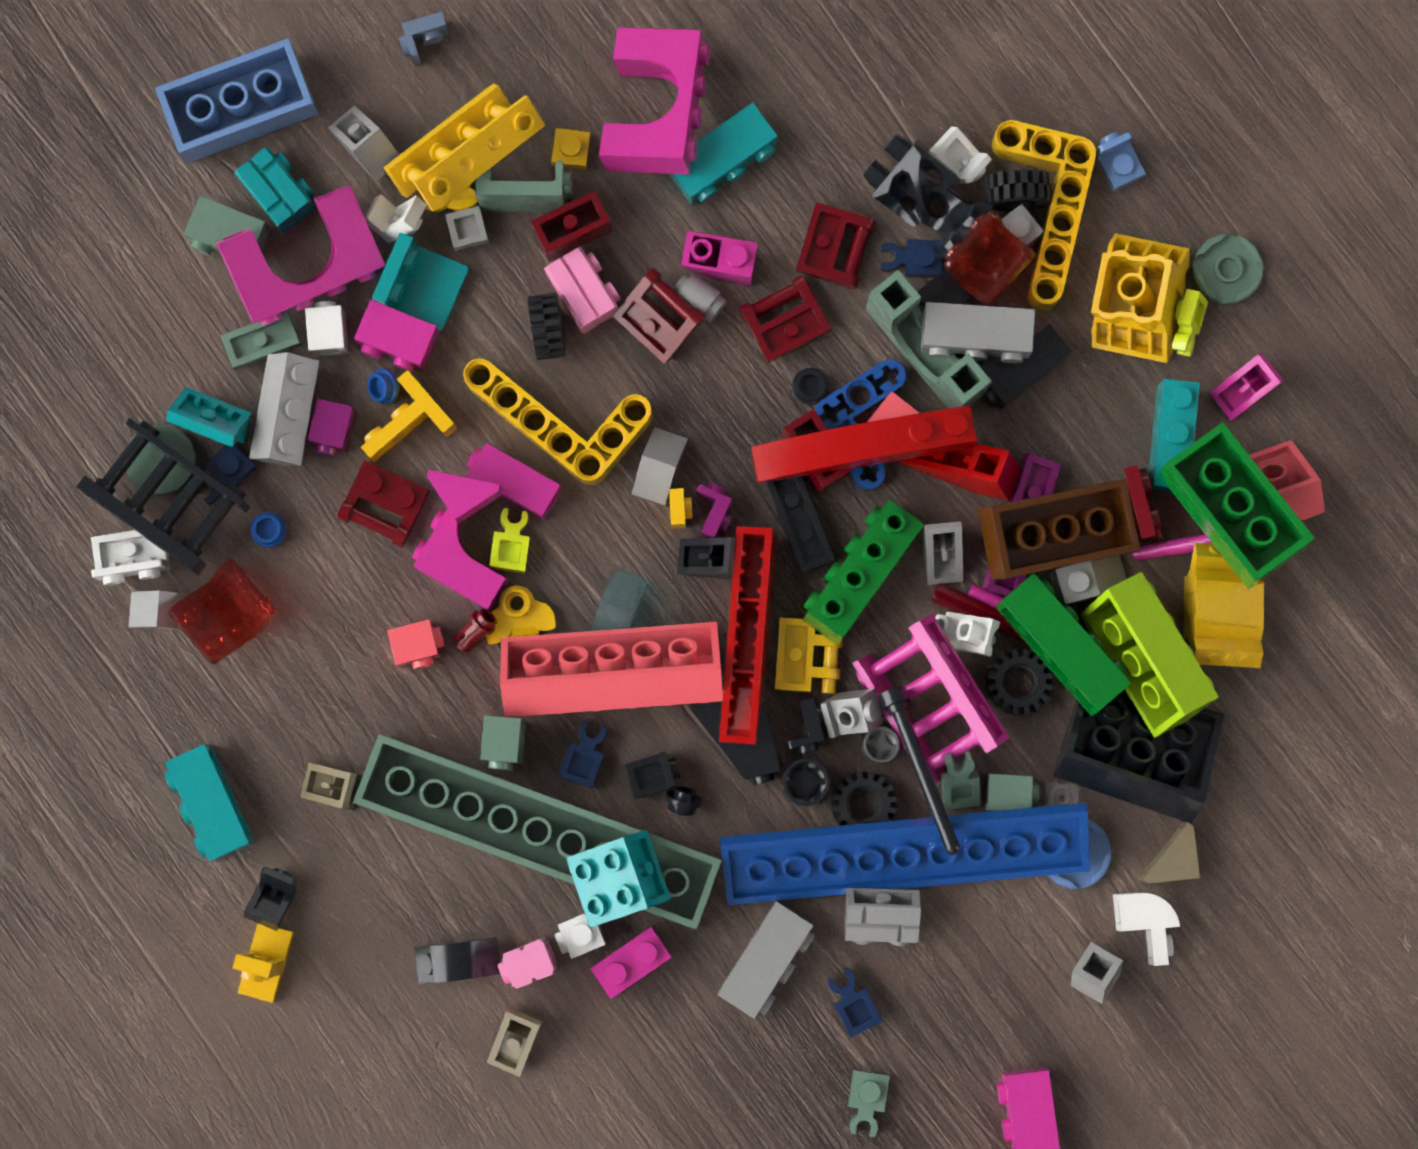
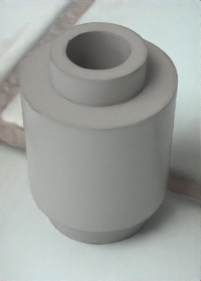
[673,273,727,324]

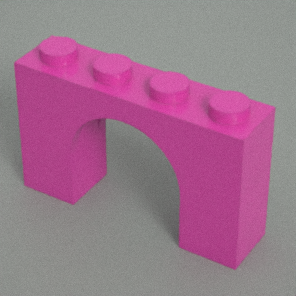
[599,28,710,175]
[215,185,385,326]
[412,443,562,612]

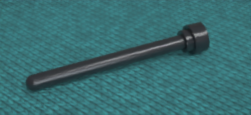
[878,686,960,855]

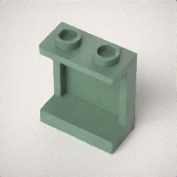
[475,161,573,213]

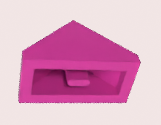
[1209,352,1284,421]
[427,470,503,524]

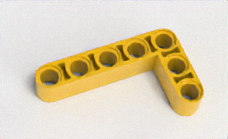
[992,120,1096,311]
[463,358,652,486]

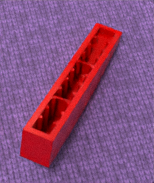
[751,405,977,483]
[719,526,777,745]

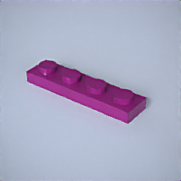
[982,453,1061,597]

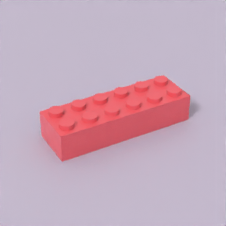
[500,622,723,717]

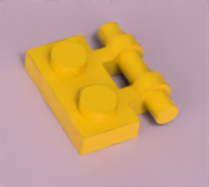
[775,617,843,694]

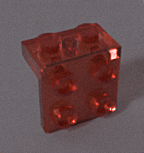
[944,211,1036,306]
[168,558,278,664]

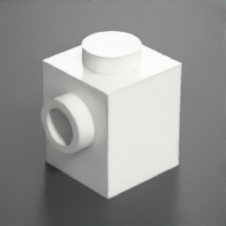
[555,913,607,959]

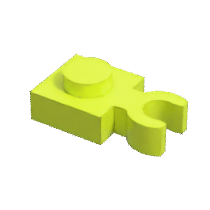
[1172,289,1208,357]
[489,508,530,574]

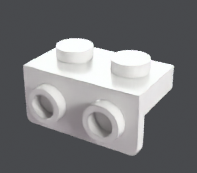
[91,530,171,585]

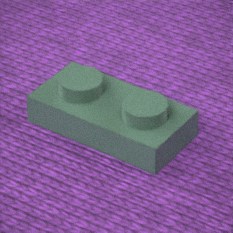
[220,310,301,370]

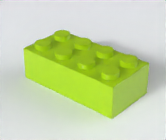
[1079,572,1219,738]

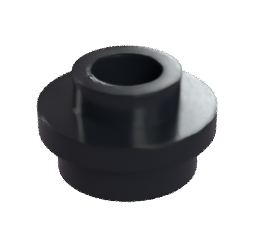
[666,786,702,816]

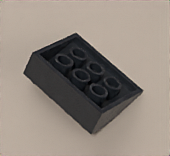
[1053,689,1224,824]

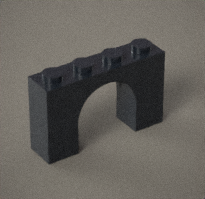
[917,241,1072,410]

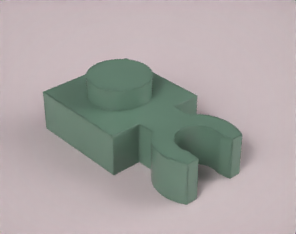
[941,750,980,810]
[848,1069,890,1137]

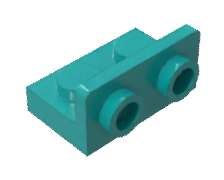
[166,387,251,447]

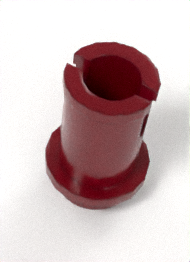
[453,609,497,653]

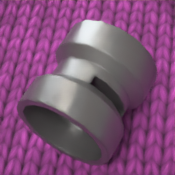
[862,727,900,764]

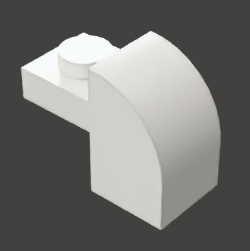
[1113,892,1180,966]

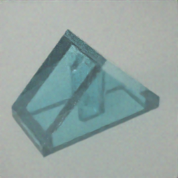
[591,569,649,631]

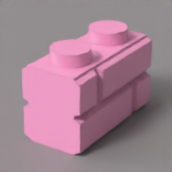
[544,247,621,334]
[498,937,558,989]

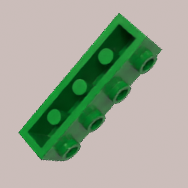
[803,500,924,645]
[995,573,1131,717]

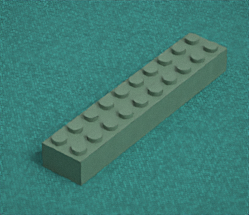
[353,734,722,930]

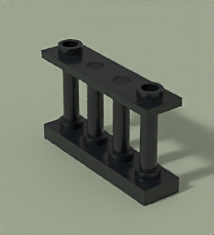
[76,418,250,576]

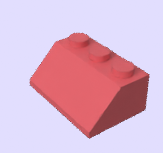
[1249,440,1325,521]

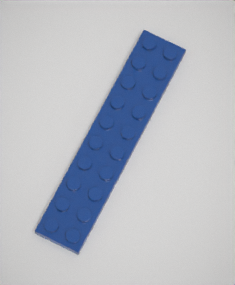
[720,803,1090,905]

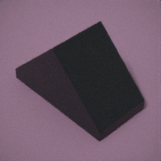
[677,537,736,579]

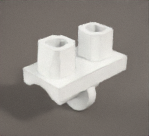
[935,612,1000,657]

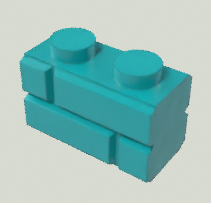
[234,147,316,233]

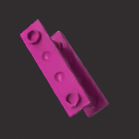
[852,614,1010,783]

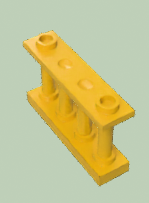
[383,84,545,211]

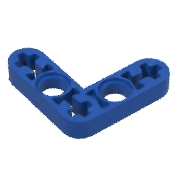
[815,360,906,491]

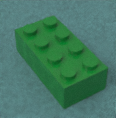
[1159,422,1315,590]

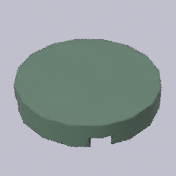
[1191,234,1263,305]
[127,424,197,496]

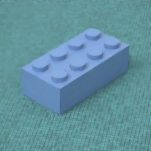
[155,38,319,164]

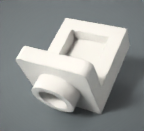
[930,127,992,184]
[365,195,427,243]

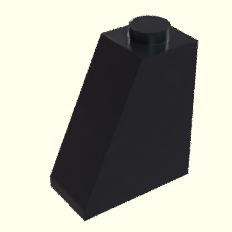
[690,696,781,785]

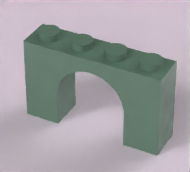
[865,270,992,409]

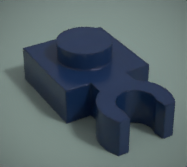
[880,239,943,278]
[204,445,257,505]
[558,721,607,789]
[827,968,883,1038]

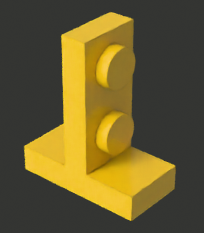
[361,370,457,463]
[232,923,295,1003]

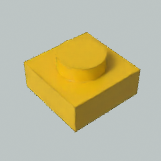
[551,128,591,170]
[669,488,692,529]

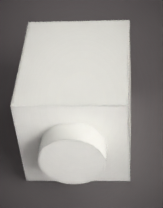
[305,301,349,357]

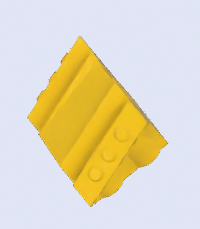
[1091,233,1190,363]
[1183,542,1264,668]

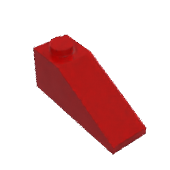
[900,443,1021,501]

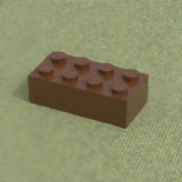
[977,479,1141,580]

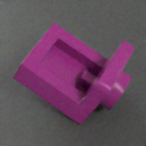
[696,483,733,538]

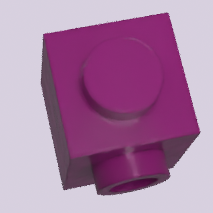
[306,399,357,457]

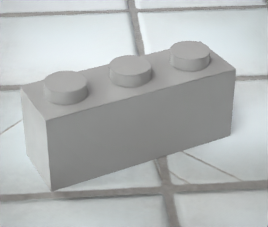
[921,302,1035,363]
[249,352,319,466]
[717,901,815,1019]

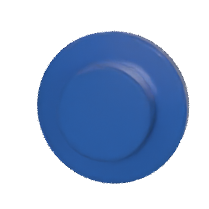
[367,368,400,404]
[250,512,287,548]

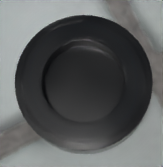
[792,368,828,405]

